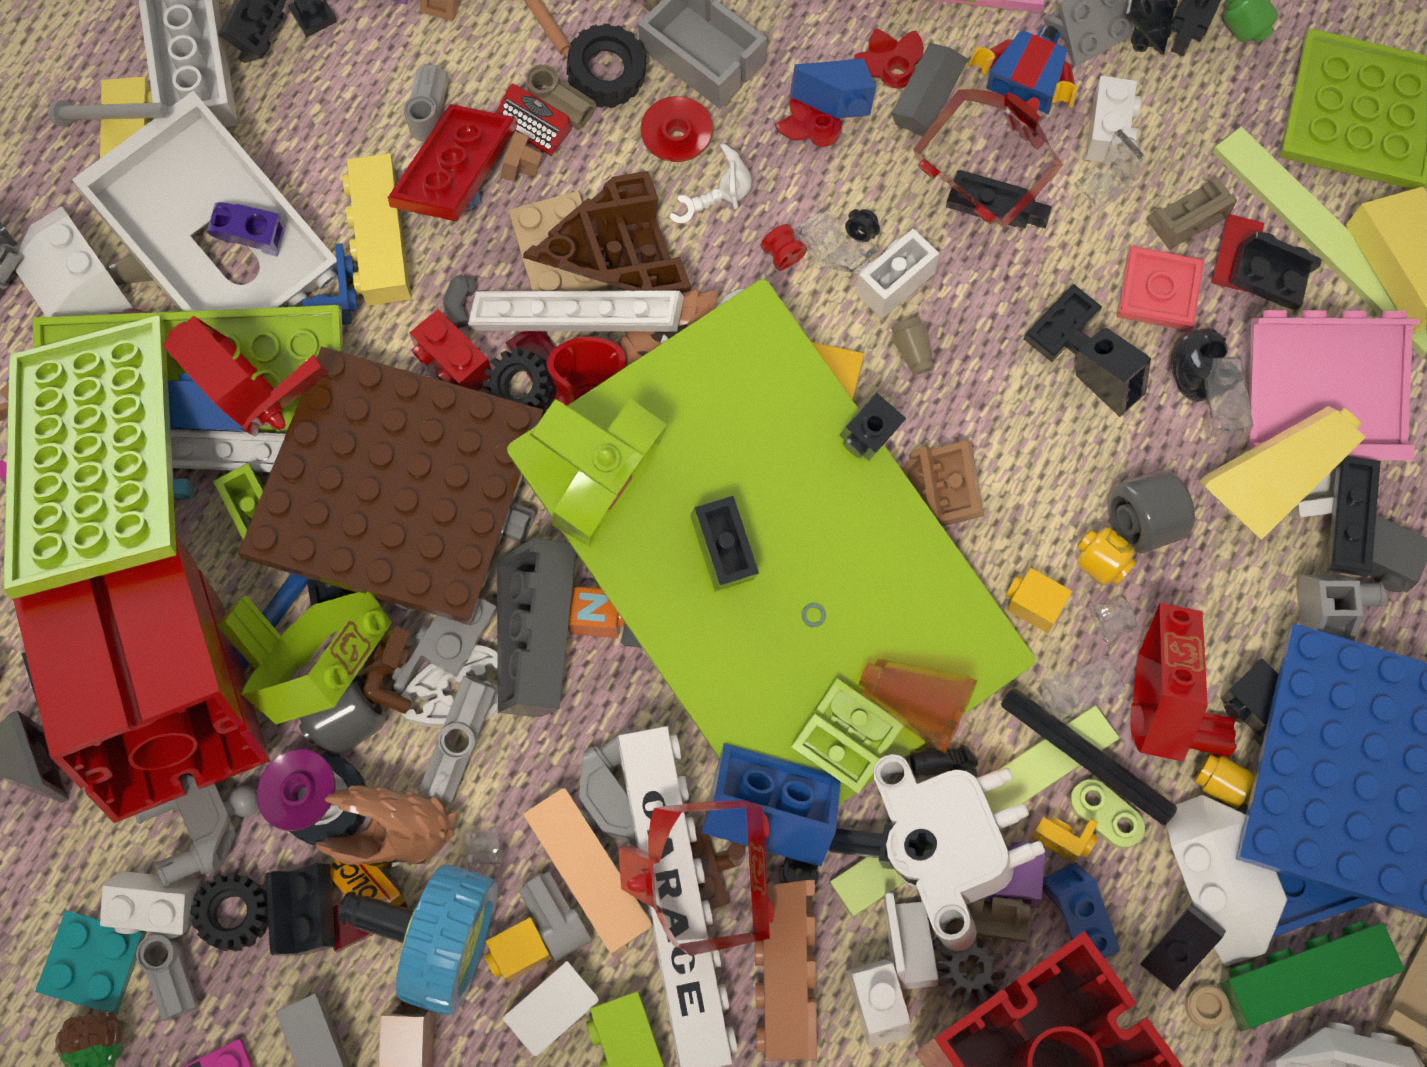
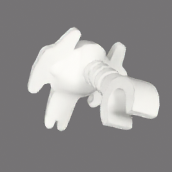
[669,144,752,223]

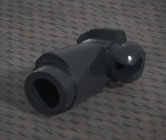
[910,744,978,778]

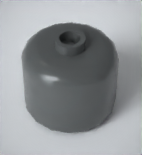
[1108,470,1195,554]
[299,674,384,756]

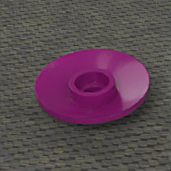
[257,749,336,831]

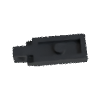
[1171,0,1221,57]
[946,170,1052,229]

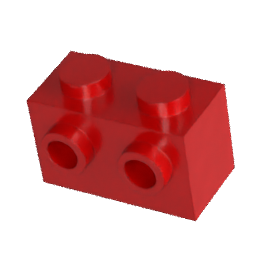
[409,309,491,390]

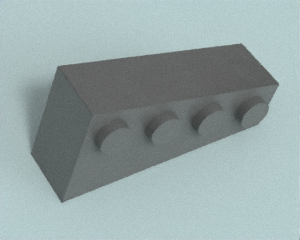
[497,537,576,717]

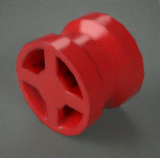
[760,224,807,271]

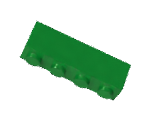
[1219,920,1406,1032]

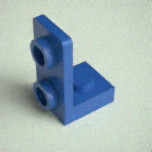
[302,243,358,325]
[1042,862,1120,958]

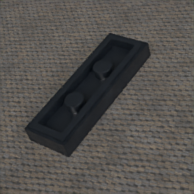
[1327,456,1381,577]

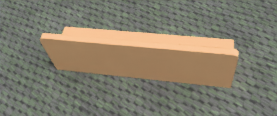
[523,788,652,957]

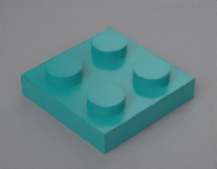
[35,910,146,1015]

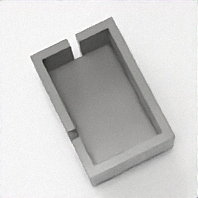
[638,0,767,109]

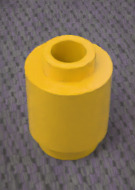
[1194,753,1255,810]

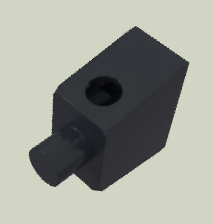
[1065,328,1151,417]

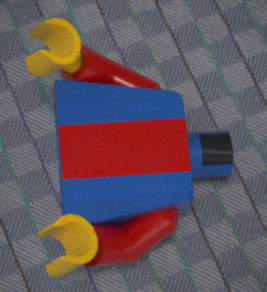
[968,25,1078,115]

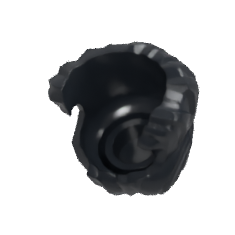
[1170,328,1243,402]

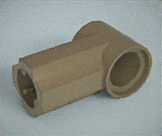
[526,64,596,130]

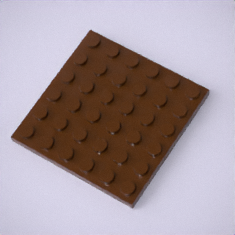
[238,346,543,625]

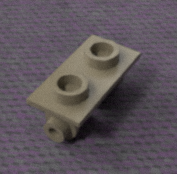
[945,897,1031,943]

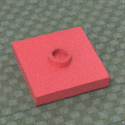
[1117,246,1204,331]

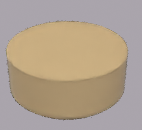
[1185,985,1230,1029]

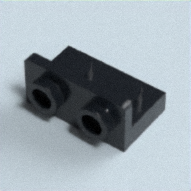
[218,0,287,63]
[1229,232,1322,310]
[265,863,336,956]

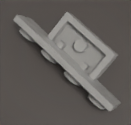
[392,598,497,695]

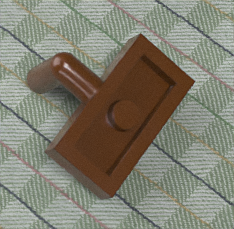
[360,626,411,714]
[690,825,744,910]

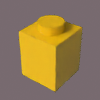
[1005,568,1072,633]
[484,917,553,983]

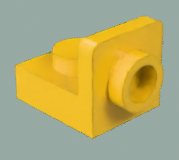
[1030,817,1099,863]

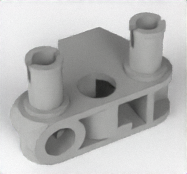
[1297,575,1385,641]

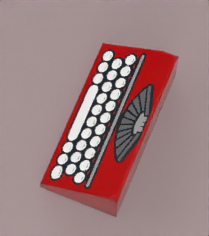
[496,83,572,156]

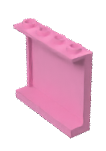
[1247,310,1420,461]

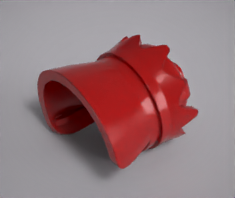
[547,337,626,406]

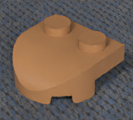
[902,440,984,526]

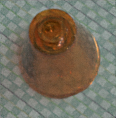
[859,658,977,753]

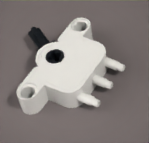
[828,754,1045,952]

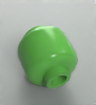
[1223,0,1278,43]

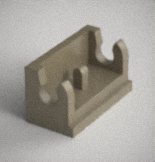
[1146,176,1238,250]

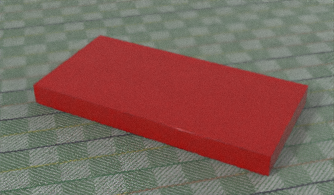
[387,104,517,222]

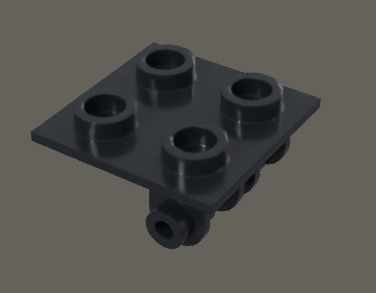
[1126,0,1178,55]

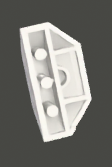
[14,206,136,317]
[1167,795,1288,967]
[1266,1022,1425,1067]

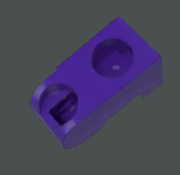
[207,202,286,257]

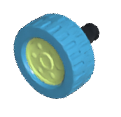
[337,865,498,1015]

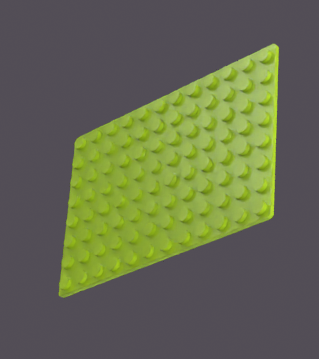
[507,279,1035,806]

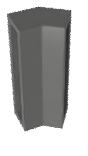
[892,43,968,137]

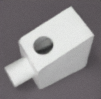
[846,959,911,1049]

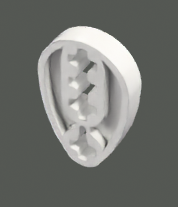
[401,645,498,728]

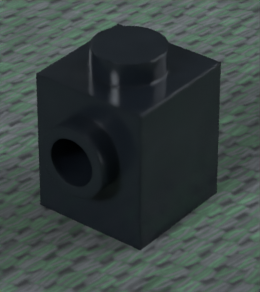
[839,392,907,461]

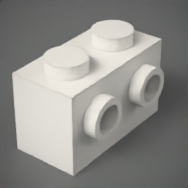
[1085,76,1141,165]
[856,229,939,319]
[100,871,201,938]

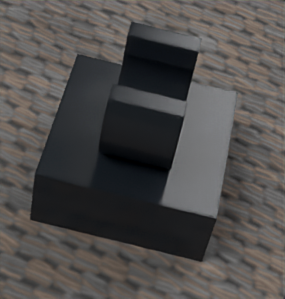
[288,0,337,37]

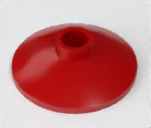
[640,96,713,162]

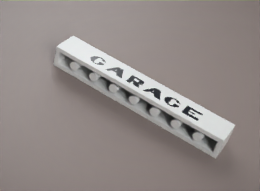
[617,726,737,1067]

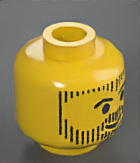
[1076,527,1137,585]

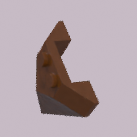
[523,171,691,293]

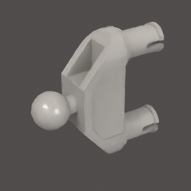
[579,727,689,844]
[135,774,259,887]

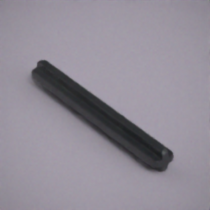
[1001,688,1177,825]

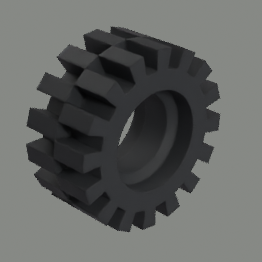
[483,348,557,414]
[190,873,268,952]

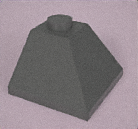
[0,710,69,803]

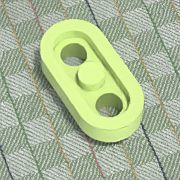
[1069,779,1145,849]

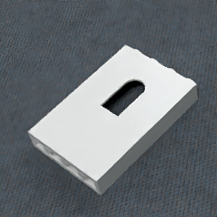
[72,91,338,311]

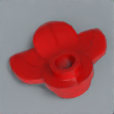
[854,28,924,89]
[775,97,842,147]

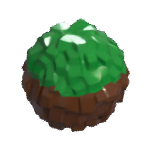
[55,1011,125,1067]

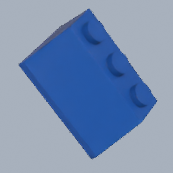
[702,743,841,867]

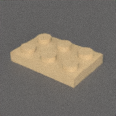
[508,191,609,291]

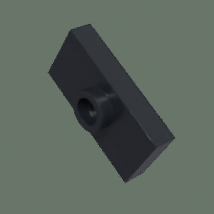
[1023,284,1102,362]
[1140,903,1226,992]

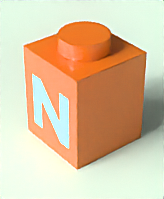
[568,586,625,638]

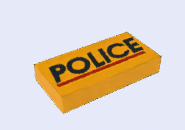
[330,860,405,906]

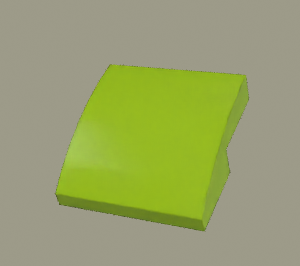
[791,677,904,794]

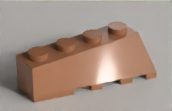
[755,880,817,1062]

